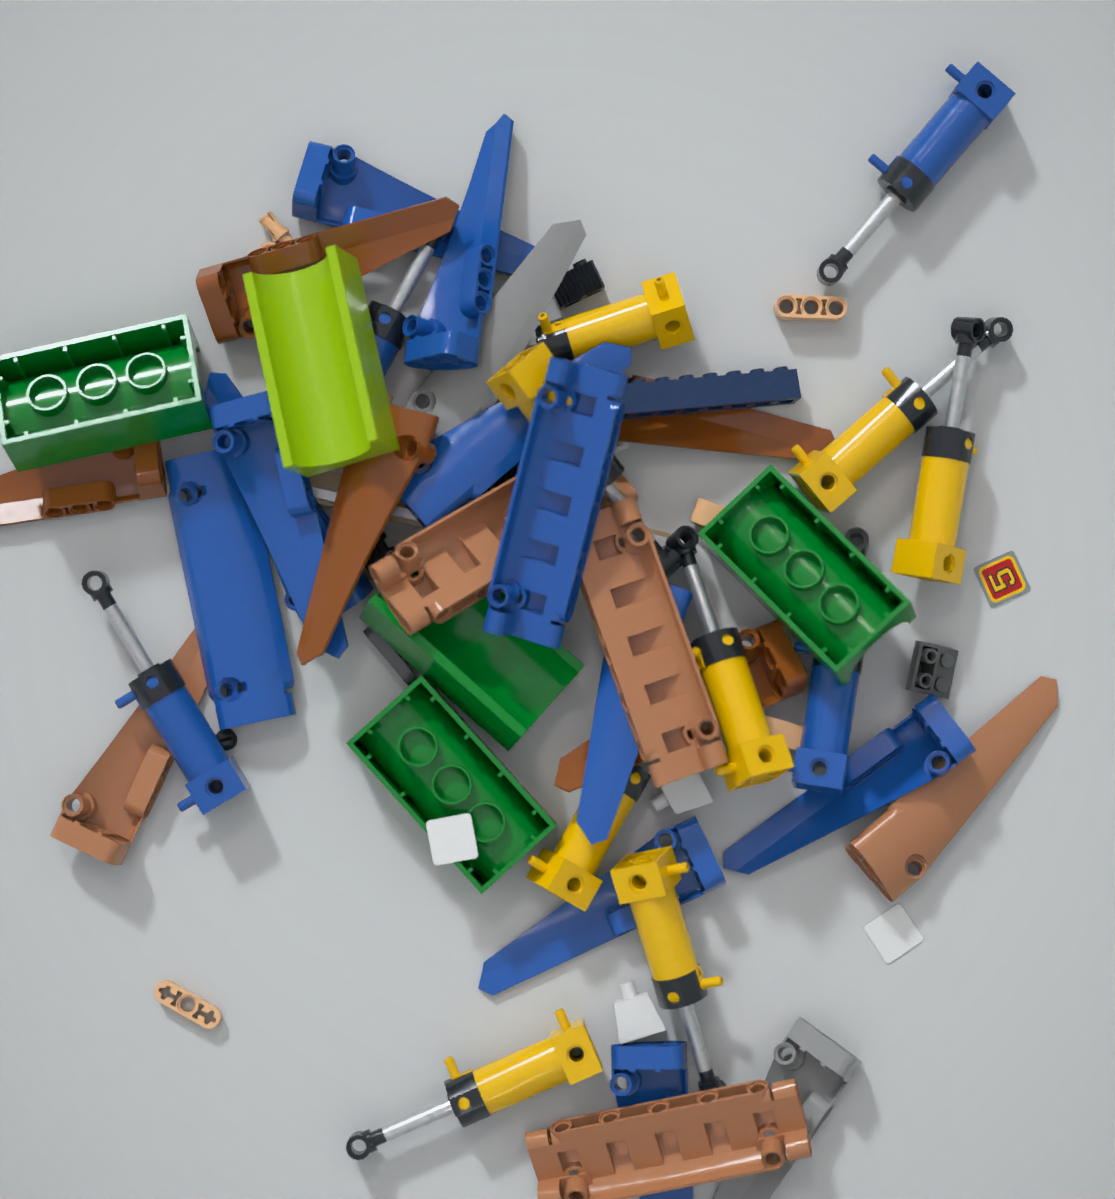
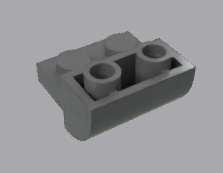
[905,641,959,699]

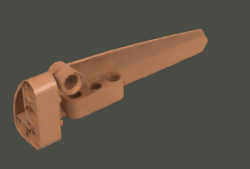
[50,628,207,865]
[845,676,1058,902]

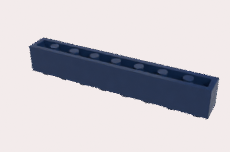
[615,366,801,420]

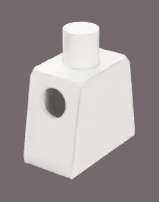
[650,773,713,815]
[614,981,665,1044]

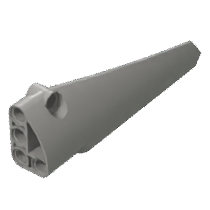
[405,220,586,441]
[713,1017,862,1199]

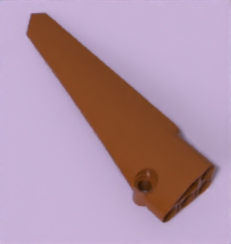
[196,197,460,344]
[617,375,835,459]
[296,405,440,666]
[0,441,167,526]
[554,620,808,793]

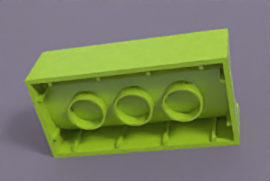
[243,245,399,477]

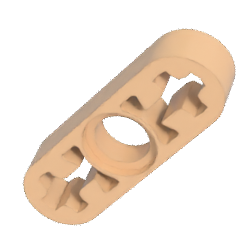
[154,980,222,1029]

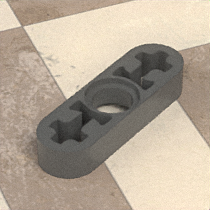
[363,626,418,686]

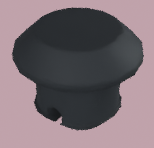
[216,729,237,751]

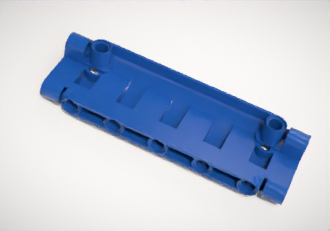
[483,357,629,648]
[165,450,296,730]

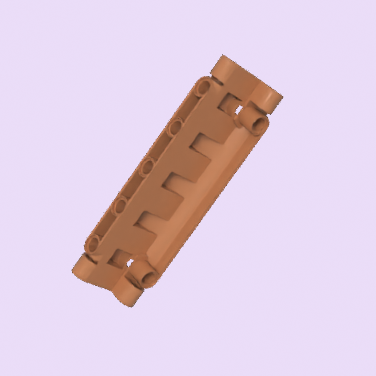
[369,474,638,635]
[580,497,729,788]
[525,1078,812,1199]

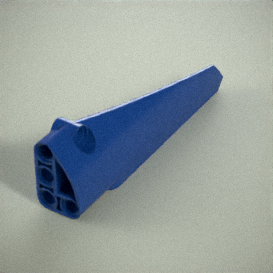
[400,342,631,528]
[208,391,349,659]
[478,816,727,996]
[609,1041,693,1199]

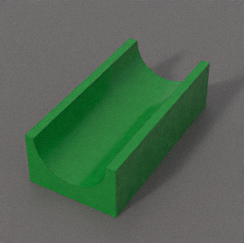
[0,314,213,472]
[697,464,917,687]
[359,571,585,751]
[346,675,557,894]

